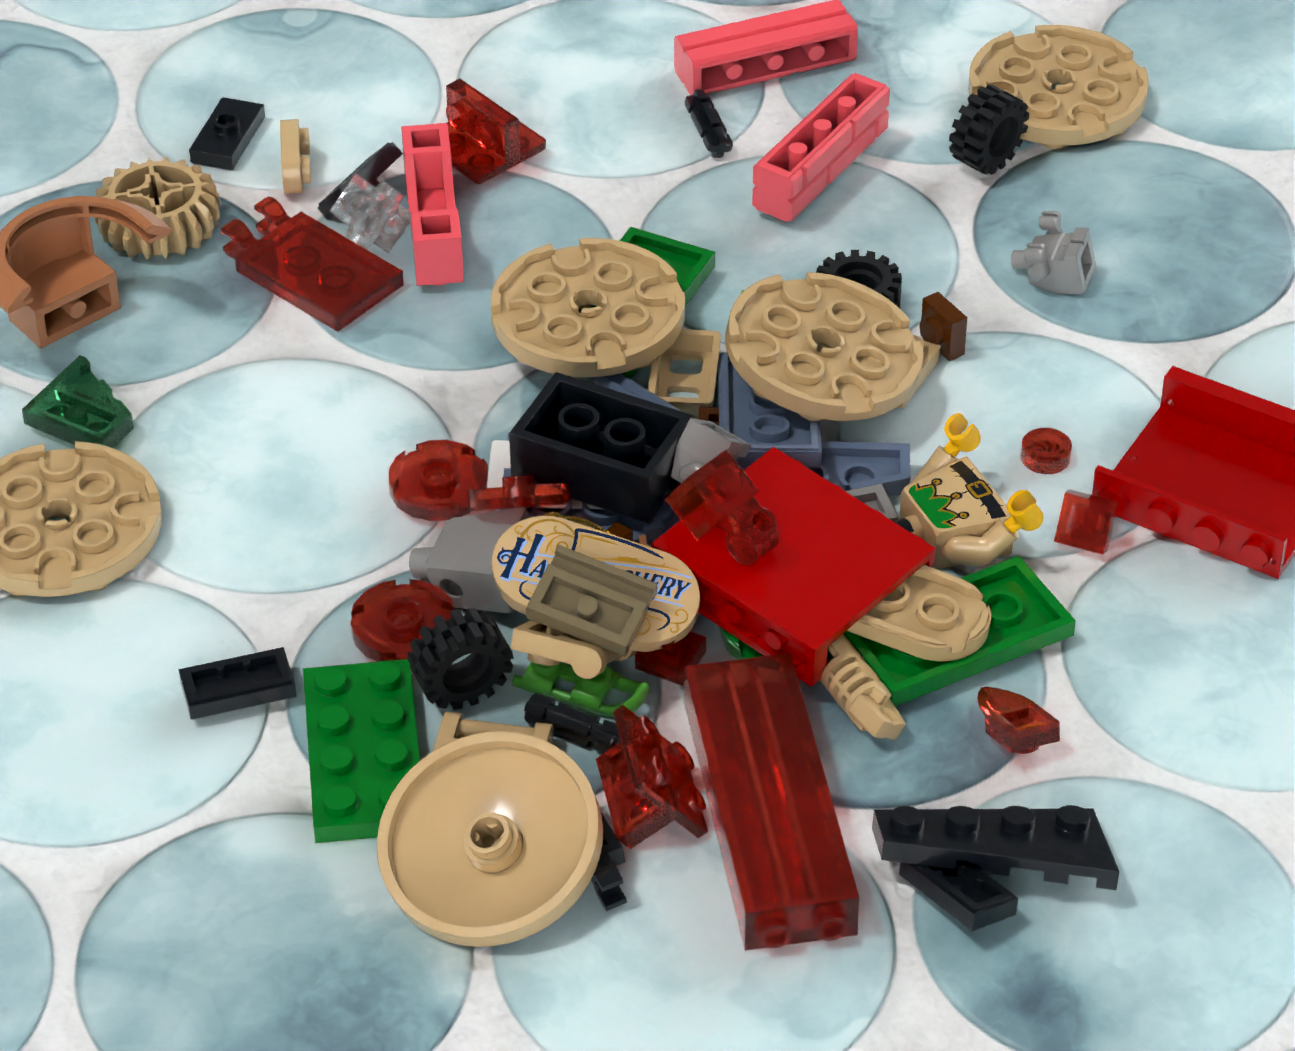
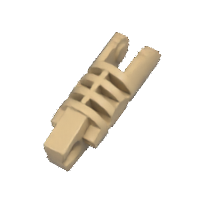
[819,634,906,740]

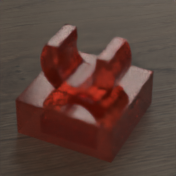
[1054,489,1119,555]
[635,631,706,686]

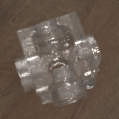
[329,173,411,253]

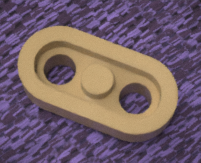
[280,119,311,194]

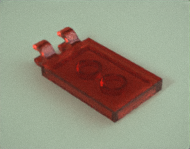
[221,196,404,332]

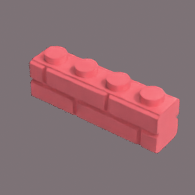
[674,0,858,95]
[752,73,890,222]

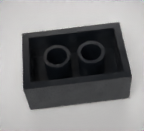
[509,372,694,524]

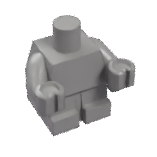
[1011,211,1096,294]
[671,418,752,509]

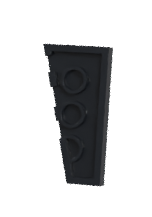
[872,805,1119,890]

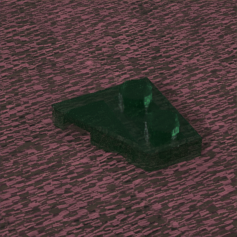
[22,355,134,448]

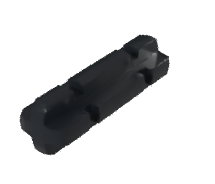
[685,89,733,158]
[524,693,626,756]

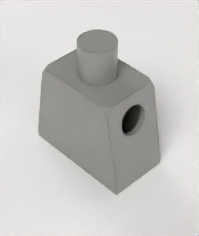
[409,507,530,613]

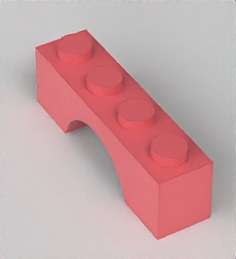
[401,123,464,286]

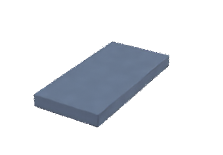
[718,353,822,467]

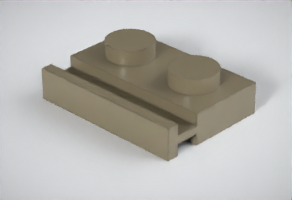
[526,545,657,657]

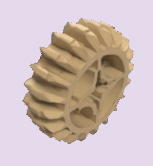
[95,157,221,260]

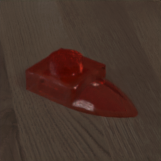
[977,687,1060,754]

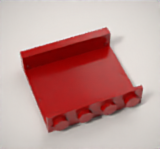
[1091,366,1295,579]
[651,447,936,687]

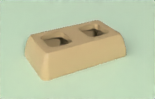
[648,329,721,418]

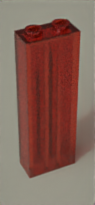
[684,653,859,950]

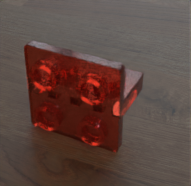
[446,78,546,184]
[596,705,708,849]

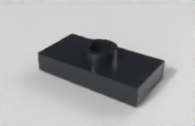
[189,97,265,170]
[318,141,403,220]
[178,647,297,720]
[899,861,1018,931]

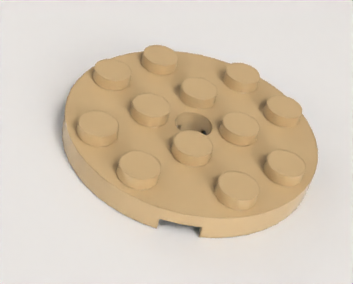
[968,25,1149,149]
[491,238,685,379]
[725,272,923,421]
[0,441,162,597]

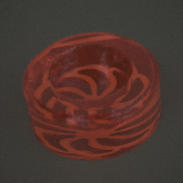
[1020,428,1072,474]

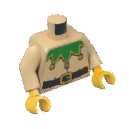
[893,413,1043,569]

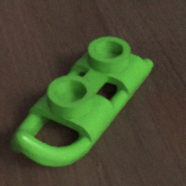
[512,662,650,717]

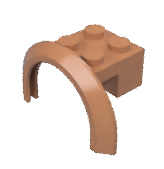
[0,196,172,349]

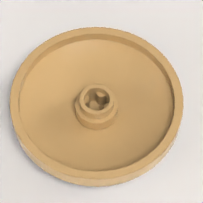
[377,731,603,947]

